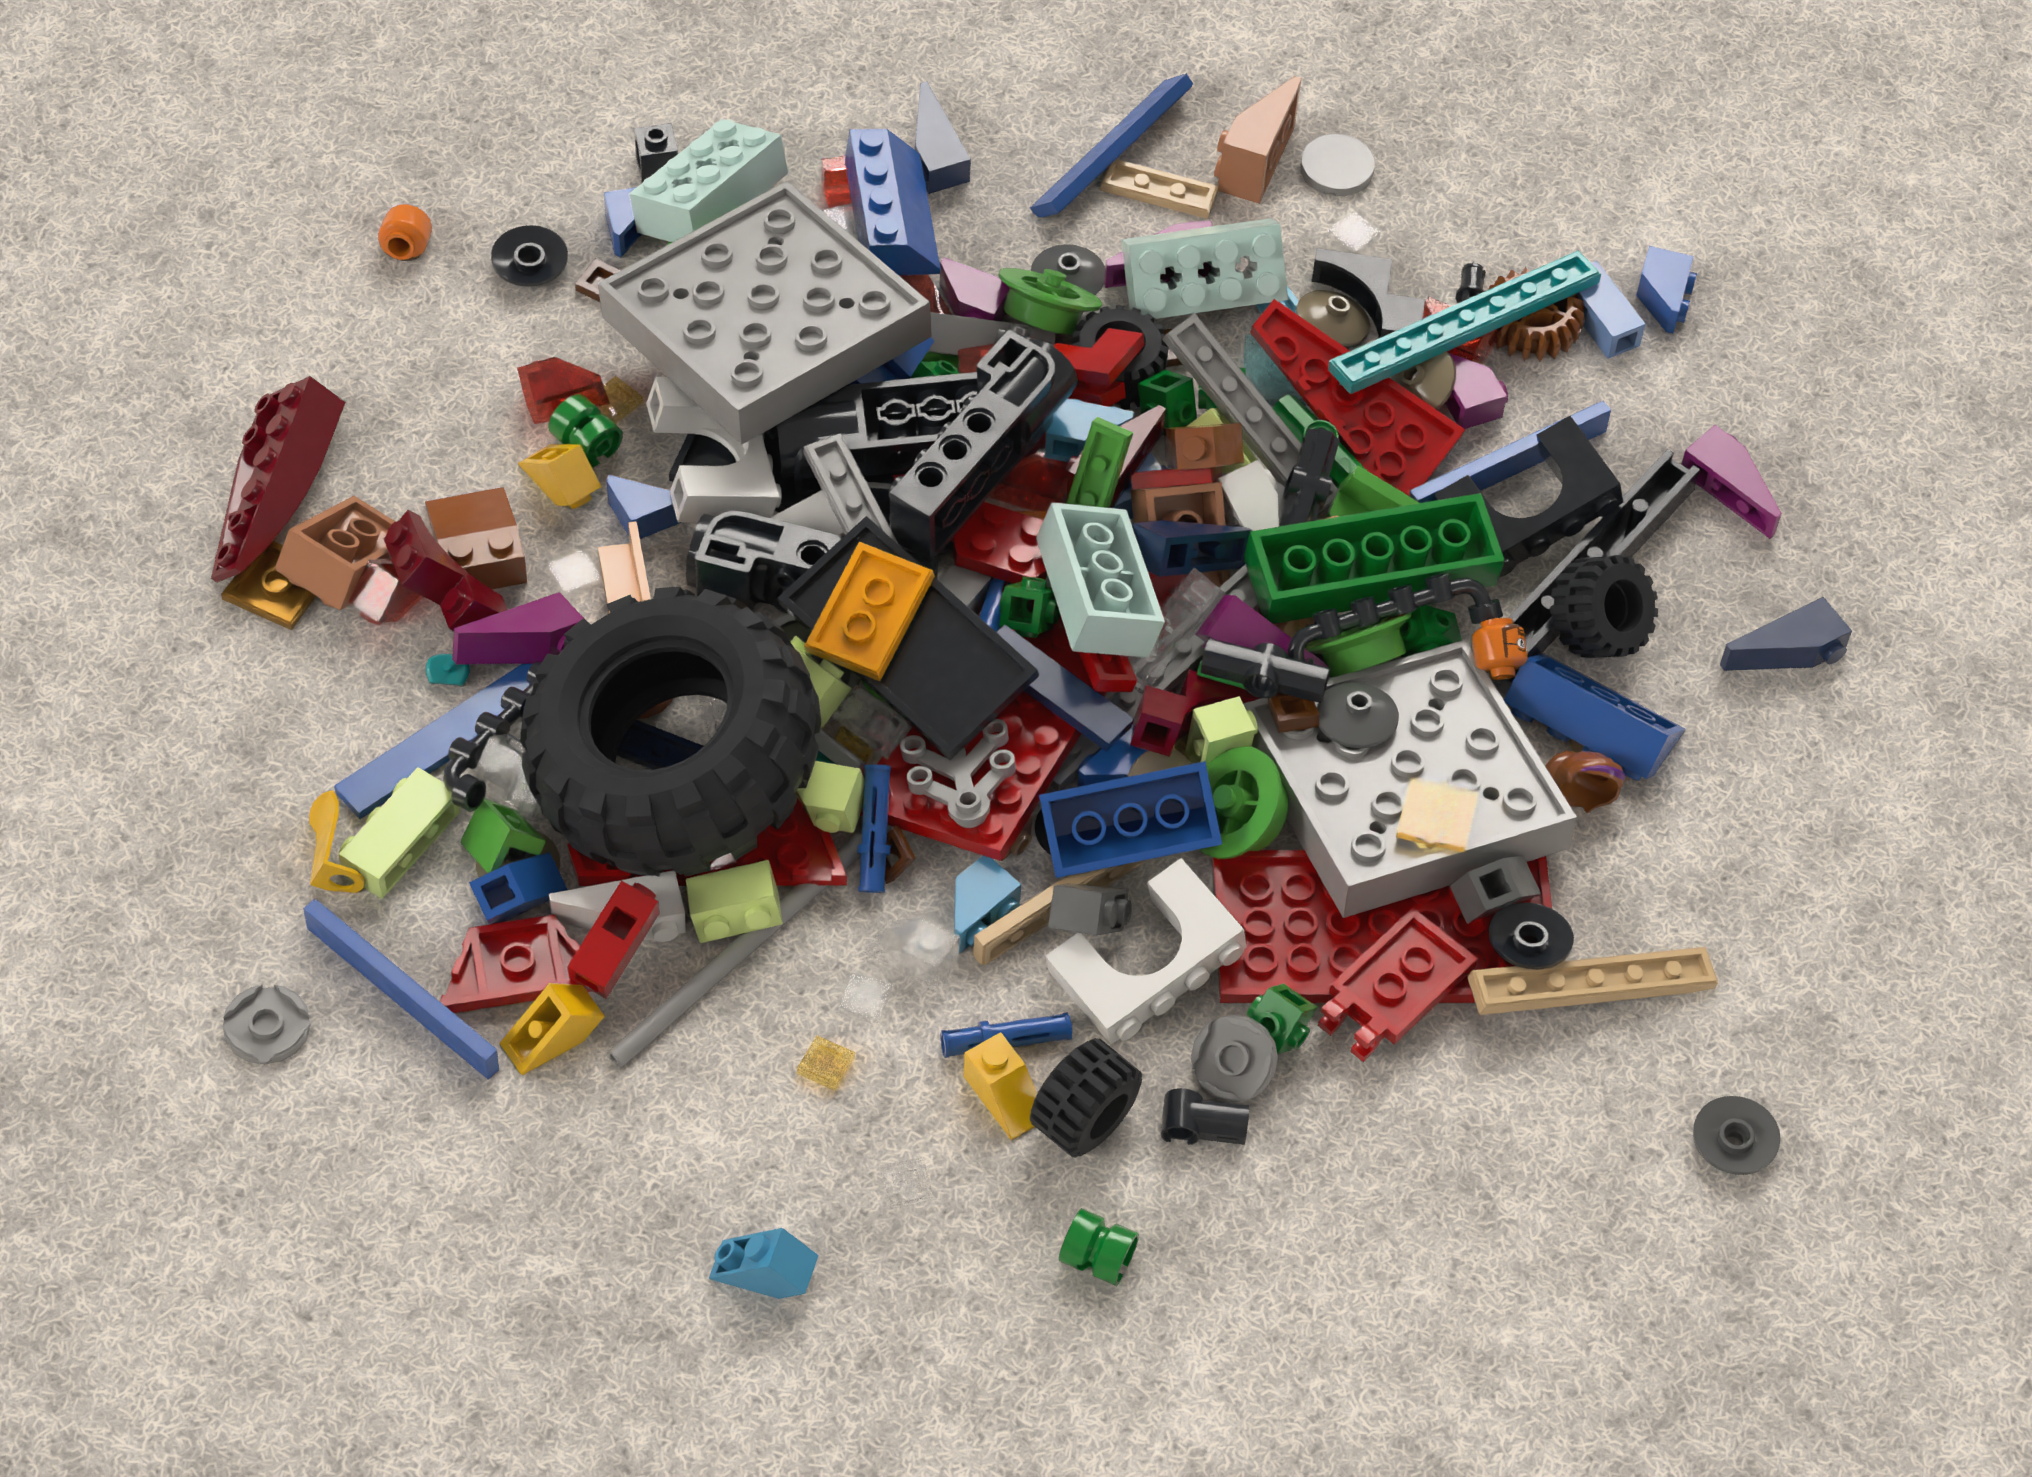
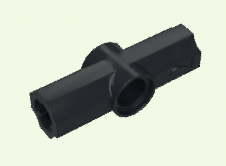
[1279,428,1340,527]
[1200,638,1330,703]

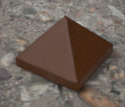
[873,825,916,884]

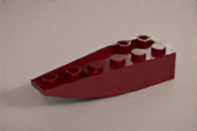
[211,376,346,583]

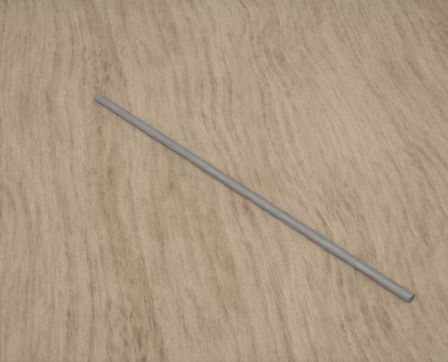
[607,476,1279,1068]

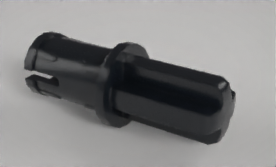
[1455,263,1486,303]

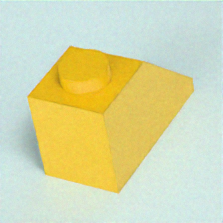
[518,444,602,509]
[499,983,605,1075]
[963,1032,1037,1140]

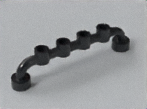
[1287,573,1503,664]
[443,661,541,812]

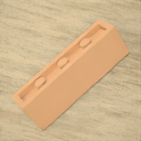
[598,521,651,614]

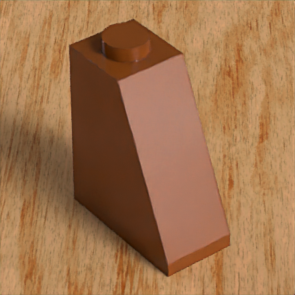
[1163,423,1244,470]

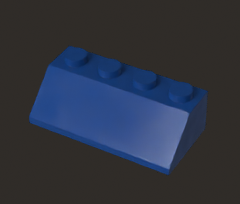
[845,129,941,275]
[1504,653,1686,781]
[1039,761,1222,878]

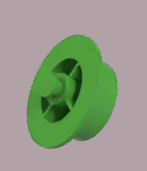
[998,268,1102,334]
[1305,612,1412,678]
[1199,746,1288,859]

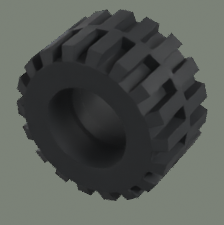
[1071,305,1169,410]
[1550,555,1658,658]
[1030,1038,1142,1158]

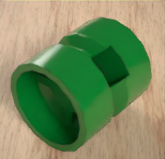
[548,394,623,468]
[1059,1208,1139,1287]

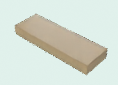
[1100,159,1219,219]

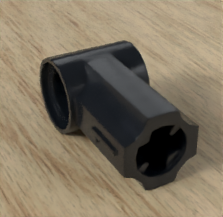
[1161,1088,1249,1145]

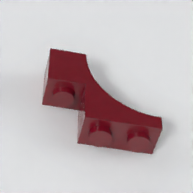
[383,510,508,631]
[1130,670,1261,757]

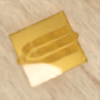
[1396,777,1479,853]

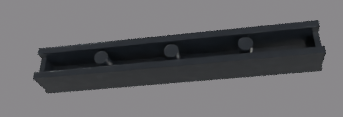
[1507,449,1700,682]

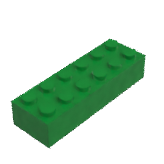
[1243,493,1505,624]

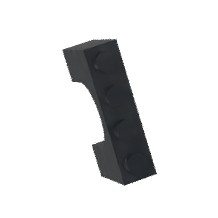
[1434,415,1624,577]

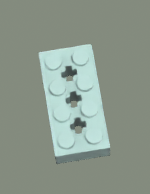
[629,119,788,243]
[1121,218,1288,319]
[1036,502,1165,658]

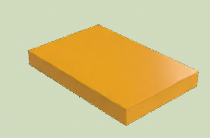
[804,542,935,681]

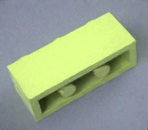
[339,767,460,899]

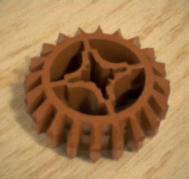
[1487,266,1585,362]

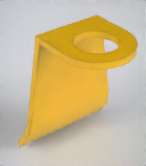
[309,790,365,893]

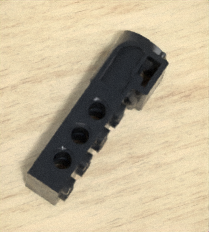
[888,330,1078,563]
[776,372,977,496]
[686,510,938,613]

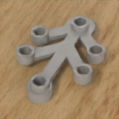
[900,719,1016,828]

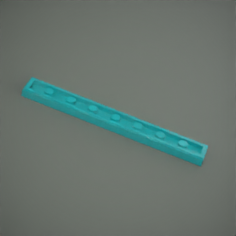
[1328,250,1601,394]

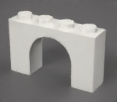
[646,377,781,523]
[1045,858,1246,1045]

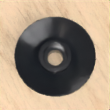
[491,225,568,287]
[1488,902,1574,970]

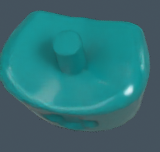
[426,654,470,687]

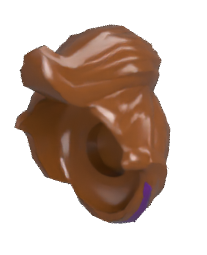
[1545,750,1626,814]

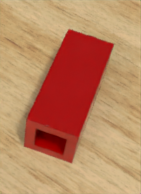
[567,880,660,999]

